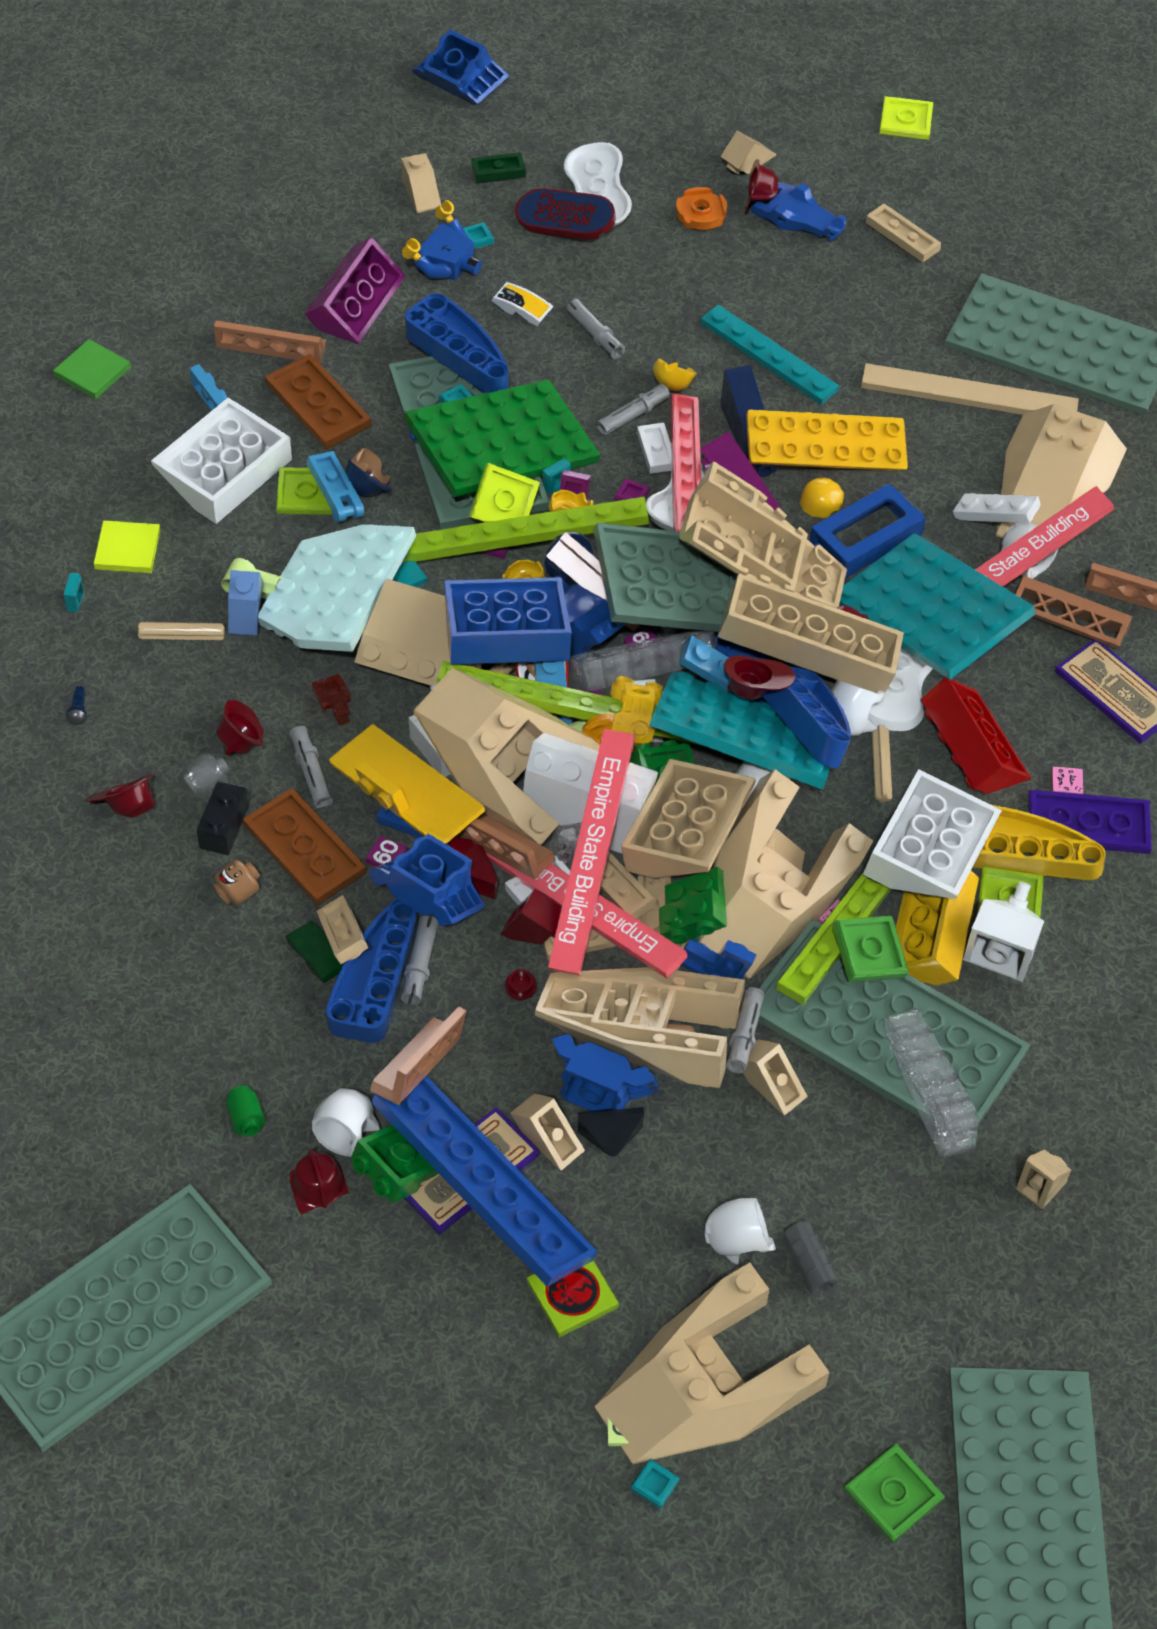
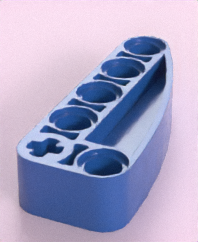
[405,293,509,393]
[762,666,851,768]
[326,899,418,1043]

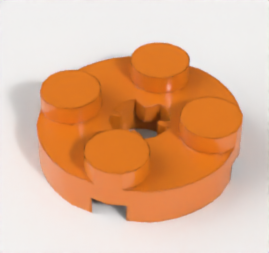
[676,187,727,230]

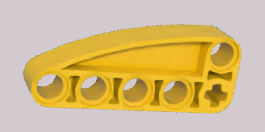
[973,805,1106,881]

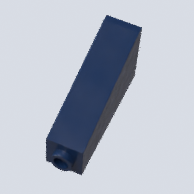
[720,365,777,476]

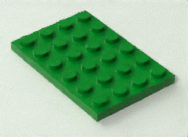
[404,379,600,497]

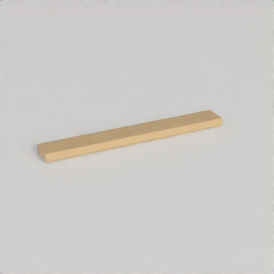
[861,363,1079,415]

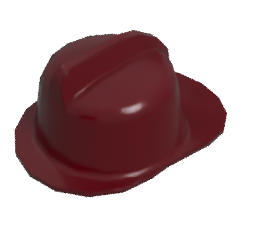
[744,159,778,214]
[724,655,795,700]
[216,699,264,755]
[85,773,154,818]
[289,1149,349,1215]

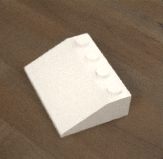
[151,398,292,524]
[523,733,658,854]
[863,769,1002,899]

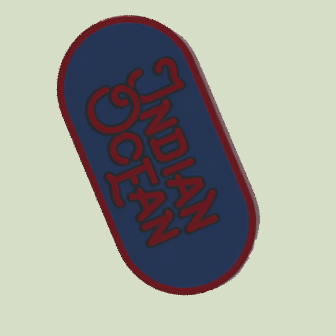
[515,188,616,240]

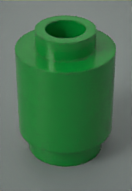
[225,1086,266,1137]

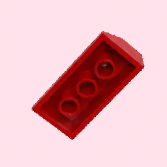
[921,677,1032,794]

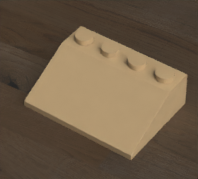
[355,579,482,686]
[621,759,756,878]

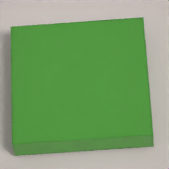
[53,339,131,399]
[832,916,909,982]
[844,1444,945,1543]

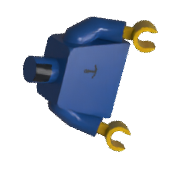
[402,200,482,280]

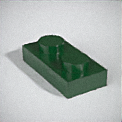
[471,152,526,183]

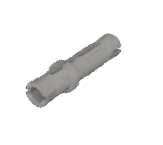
[566,299,625,359]
[596,384,670,437]
[289,726,333,808]
[401,916,439,1005]
[726,987,765,1073]

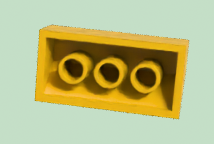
[896,871,979,986]

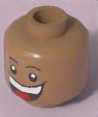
[213,860,260,906]

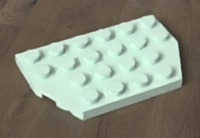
[258,524,416,652]

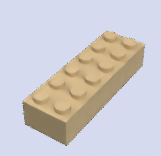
[717,573,904,694]

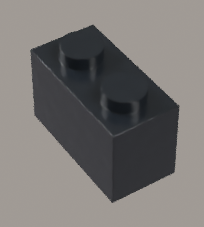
[197,781,249,856]

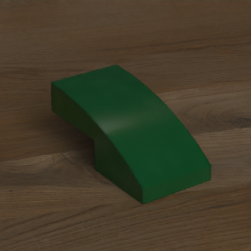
[285,920,344,983]

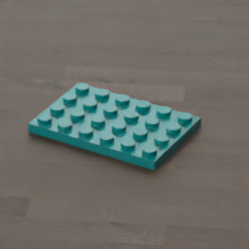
[839,533,1035,680]
[649,671,830,790]

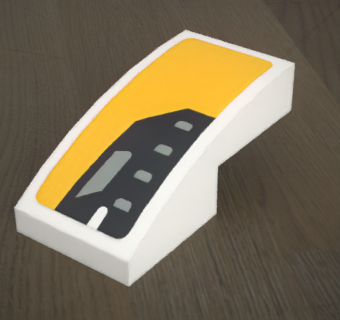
[491,282,553,326]

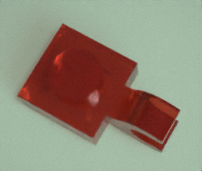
[312,674,351,726]

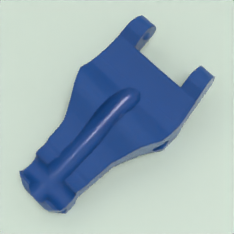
[750,182,846,242]

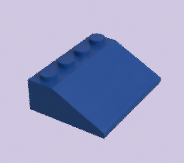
[444,577,572,665]

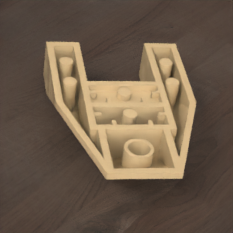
[413,668,600,845]
[698,769,873,979]
[535,967,745,1088]
[594,1263,830,1465]

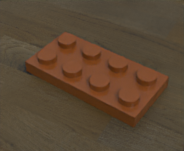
[265,354,371,449]
[243,788,366,906]

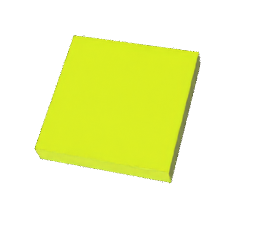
[879,96,933,140]
[469,463,540,523]
[94,521,160,573]

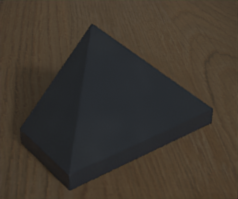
[577,1108,644,1156]

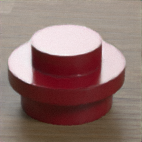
[505,969,537,1001]

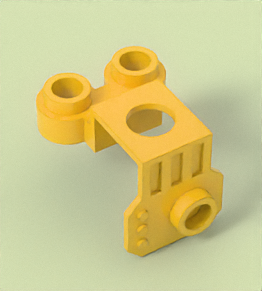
[610,676,663,744]

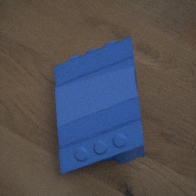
[412,29,509,105]
[550,575,628,660]
[368,833,486,926]
[552,1033,660,1112]

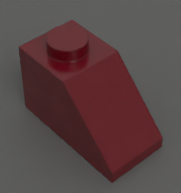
[448,836,498,900]
[500,889,562,945]

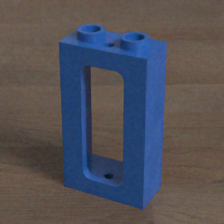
[810,483,926,579]

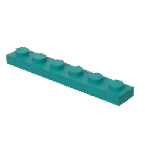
[700,305,839,405]

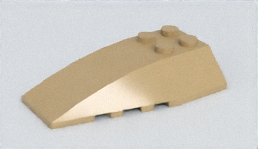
[996,404,1127,538]
[678,461,847,608]

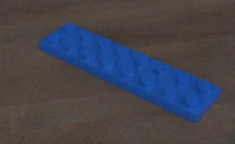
[371,1075,598,1287]

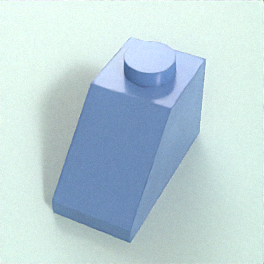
[228,570,263,636]

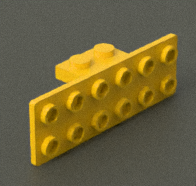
[746,410,908,471]
[329,724,485,844]

